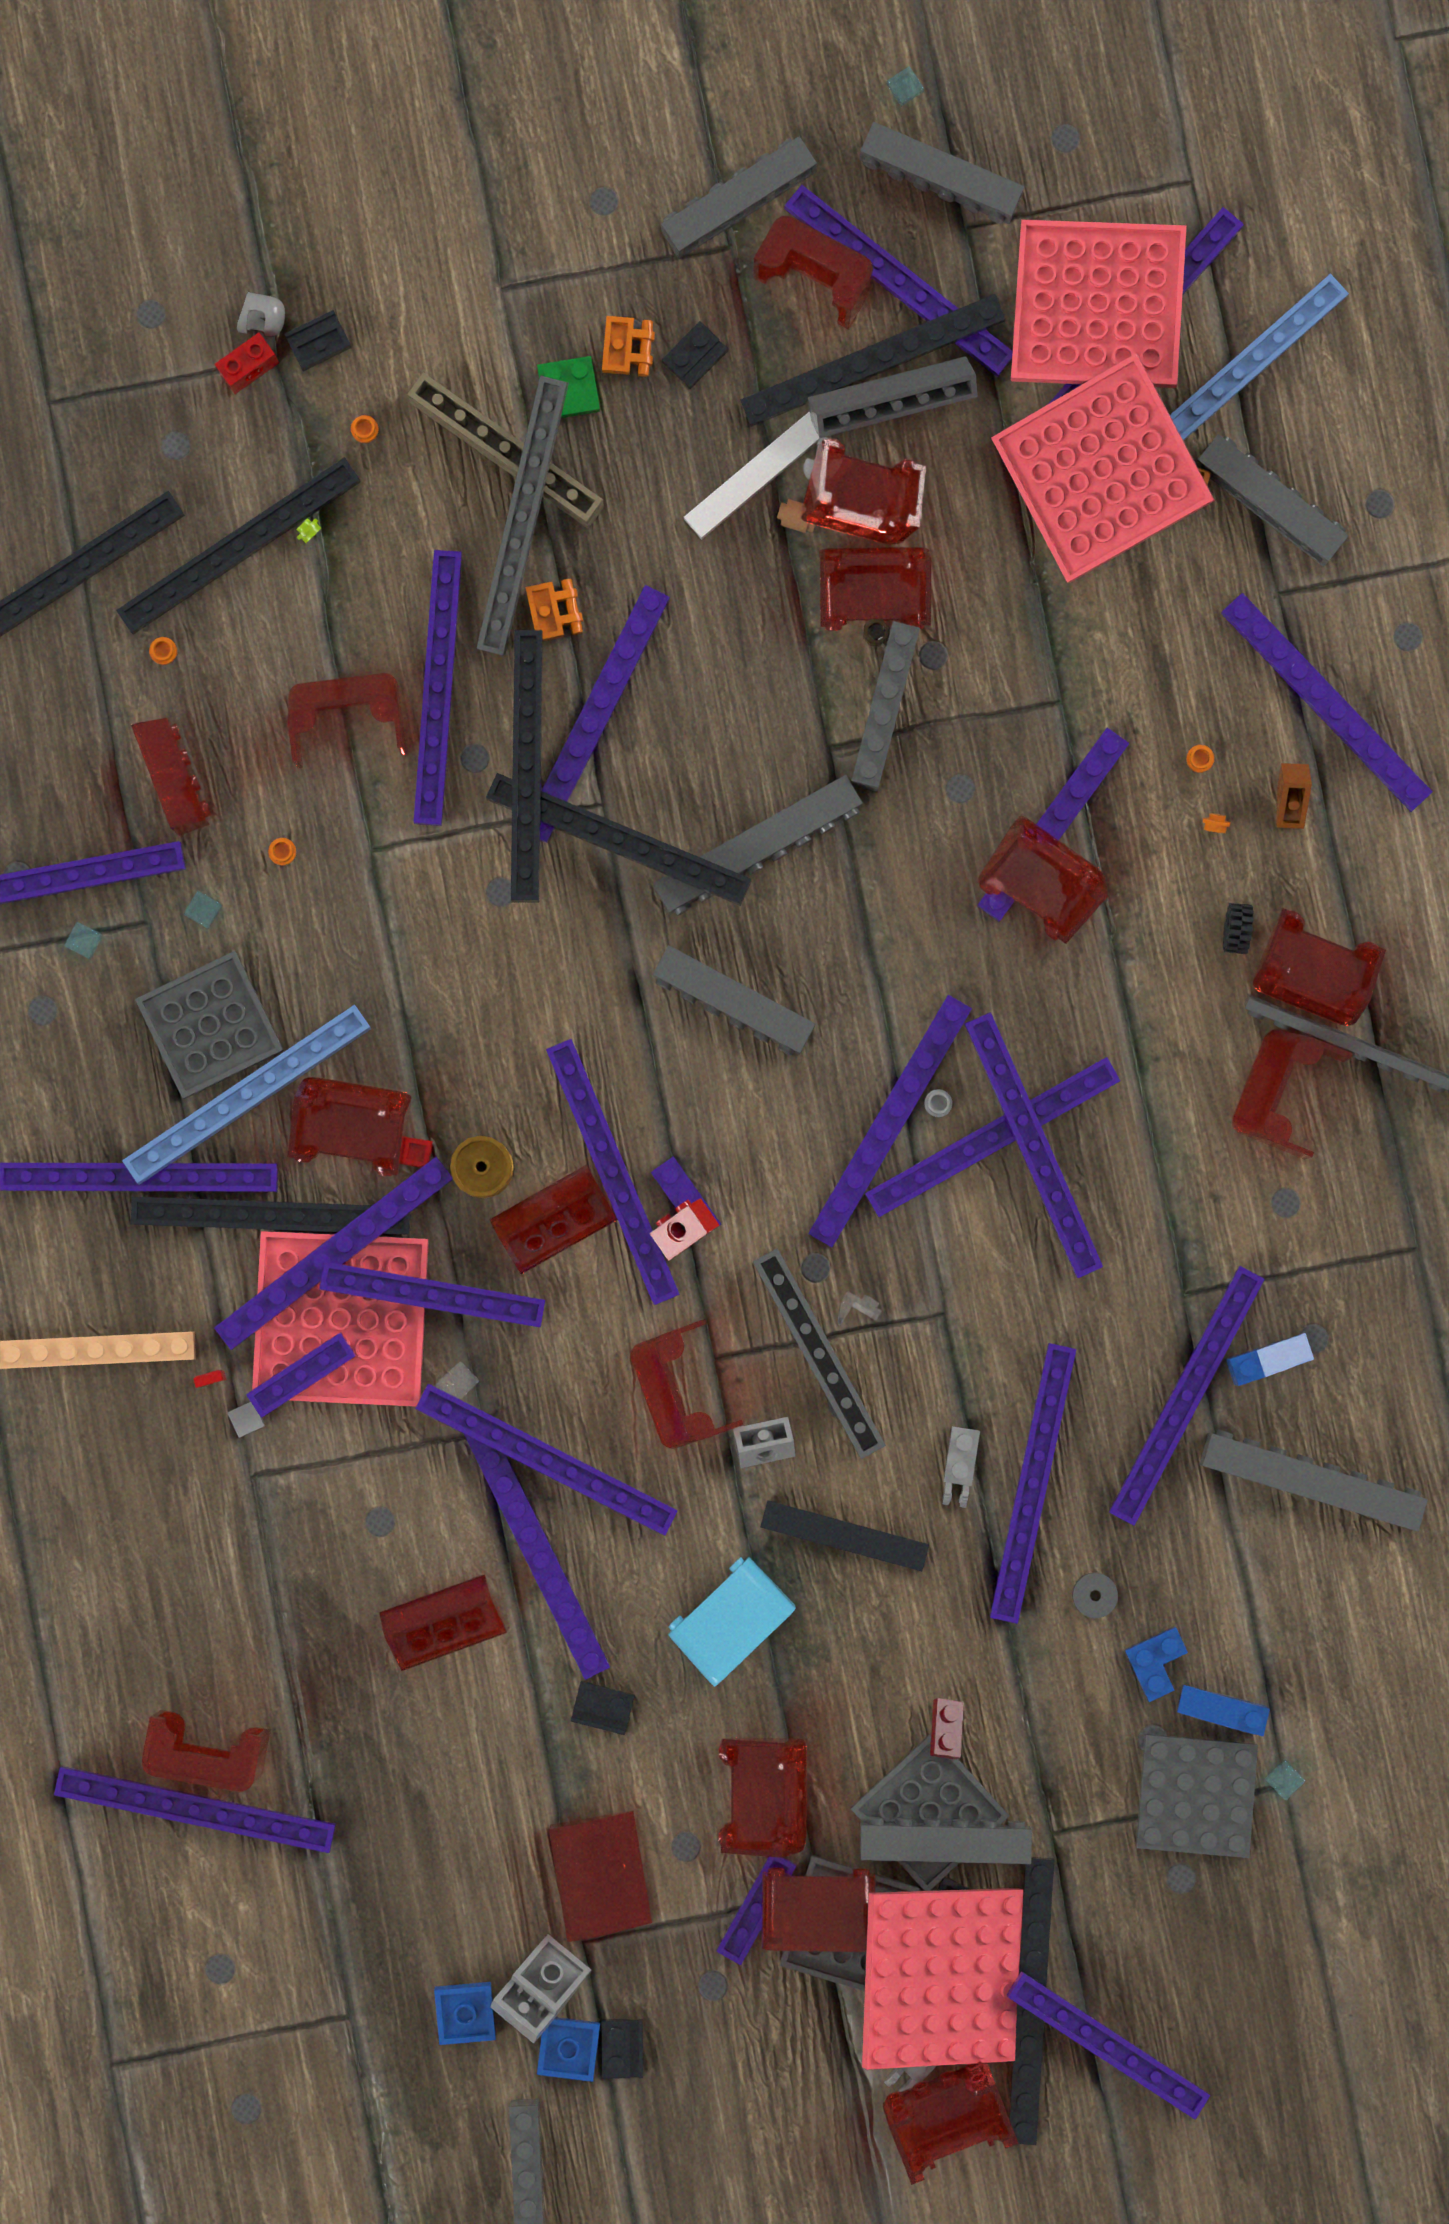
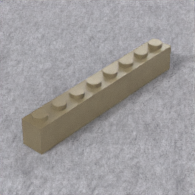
[407,372,604,529]

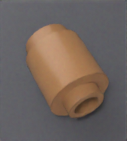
[777,499,819,533]

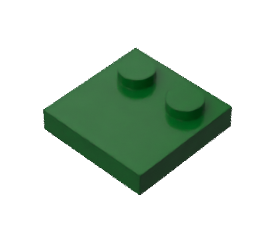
[537,356,600,418]

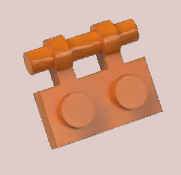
[602,316,655,377]
[525,579,583,641]

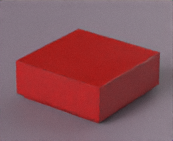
[401,1137,433,1168]
[193,1370,227,1388]

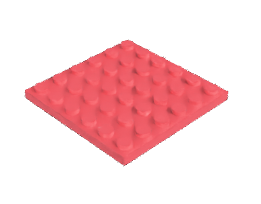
[1011,220,1186,388]
[991,353,1215,583]
[252,1231,429,1407]
[862,1888,1023,2070]

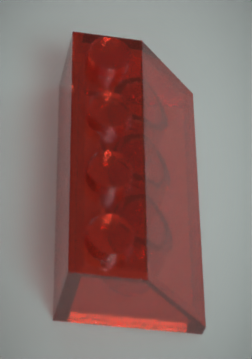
[131,718,211,836]
[489,1165,618,1274]
[379,1574,507,1671]

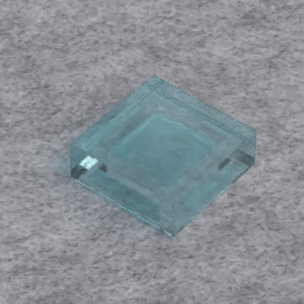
[886,66,925,106]
[184,891,223,929]
[64,922,103,959]
[1265,1760,1305,1801]

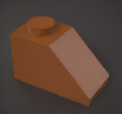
[1276,763,1312,829]

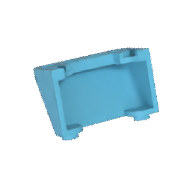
[668,1557,796,1687]

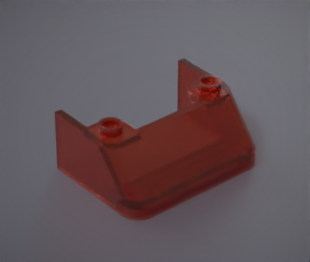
[287,673,407,768]
[1232,1029,1353,1159]
[631,1319,744,1449]

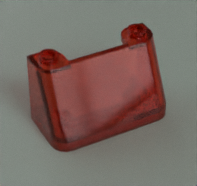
[801,438,926,545]
[819,547,932,631]
[978,815,1108,944]
[1252,908,1386,1026]
[288,1077,412,1176]
[718,1738,807,1858]
[761,1867,876,1952]

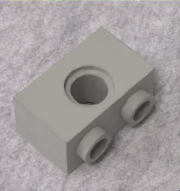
[733,1417,795,1468]

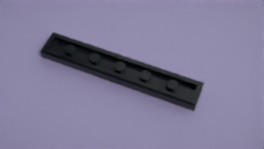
[760,1500,929,1572]

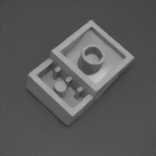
[491,1934,591,2043]

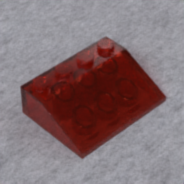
[549,1810,652,1942]

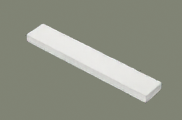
[684,412,820,540]

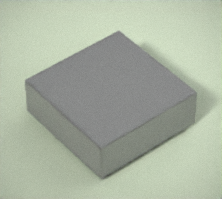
[228,1402,265,1438]

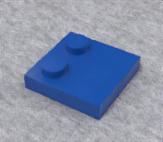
[434,1982,496,2045]
[537,2017,600,2082]

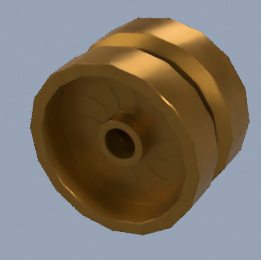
[450,1136,514,1199]

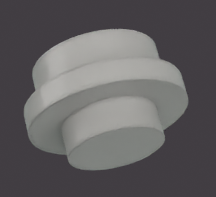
[924,1089,952,1117]

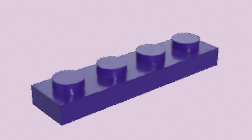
[246,1333,356,1418]
[716,1851,796,1965]

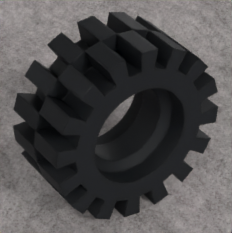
[1223,903,1254,954]

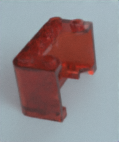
[753,215,873,330]
[142,1710,271,1792]
[883,2061,1018,2185]

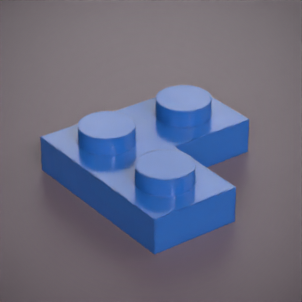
[1124,1626,1188,1702]

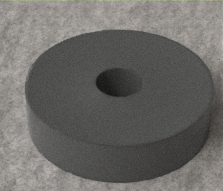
[1072,1572,1118,1618]

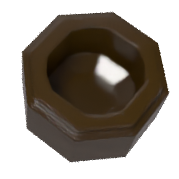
[863,619,889,647]

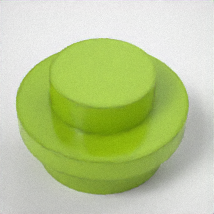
[296,518,321,543]

